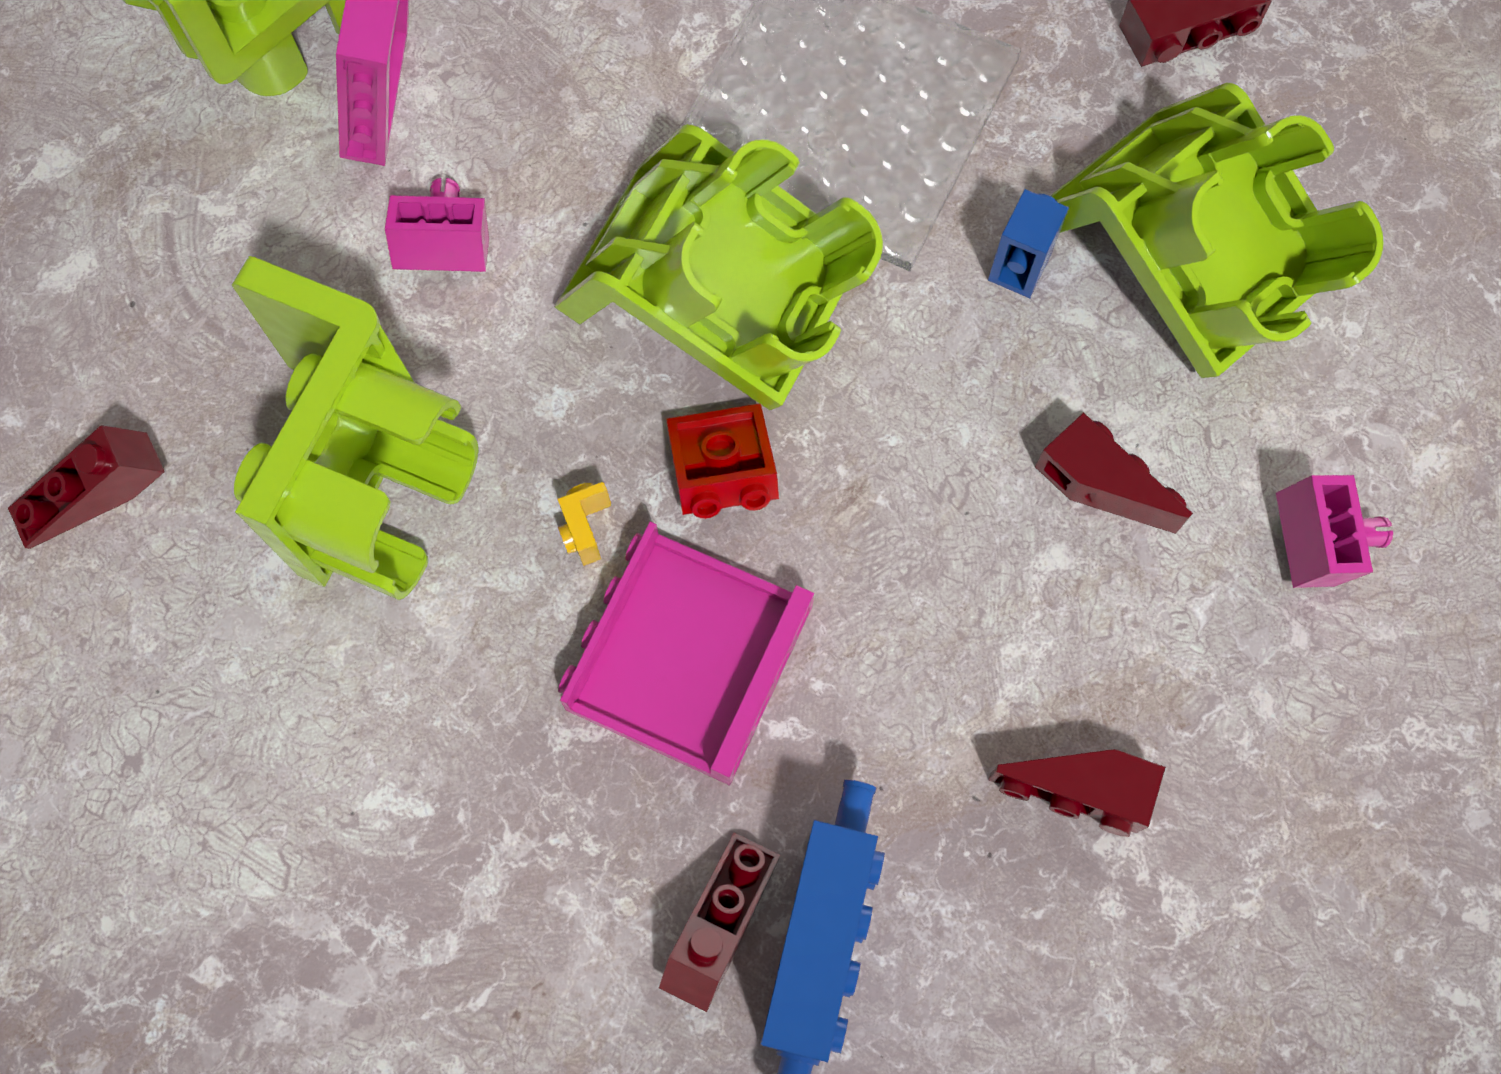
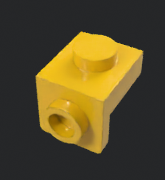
[558,482,611,566]

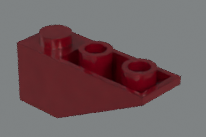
[1119,0,1272,67]
[1035,412,1193,534]
[8,425,165,549]
[989,749,1166,837]
[659,833,781,1012]

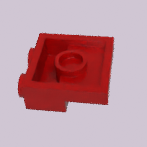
[666,403,779,519]

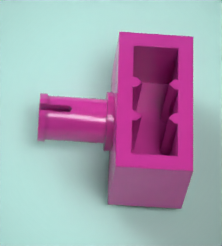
[385,178,489,272]
[1276,475,1393,588]

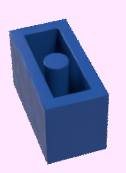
[988,189,1069,299]

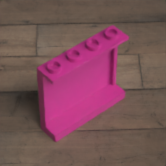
[558,521,814,786]

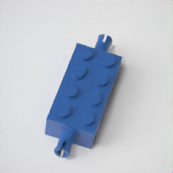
[760,780,885,1074]

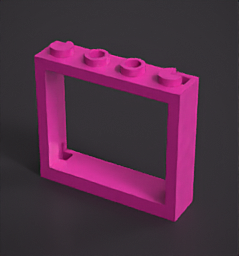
[336,0,410,166]

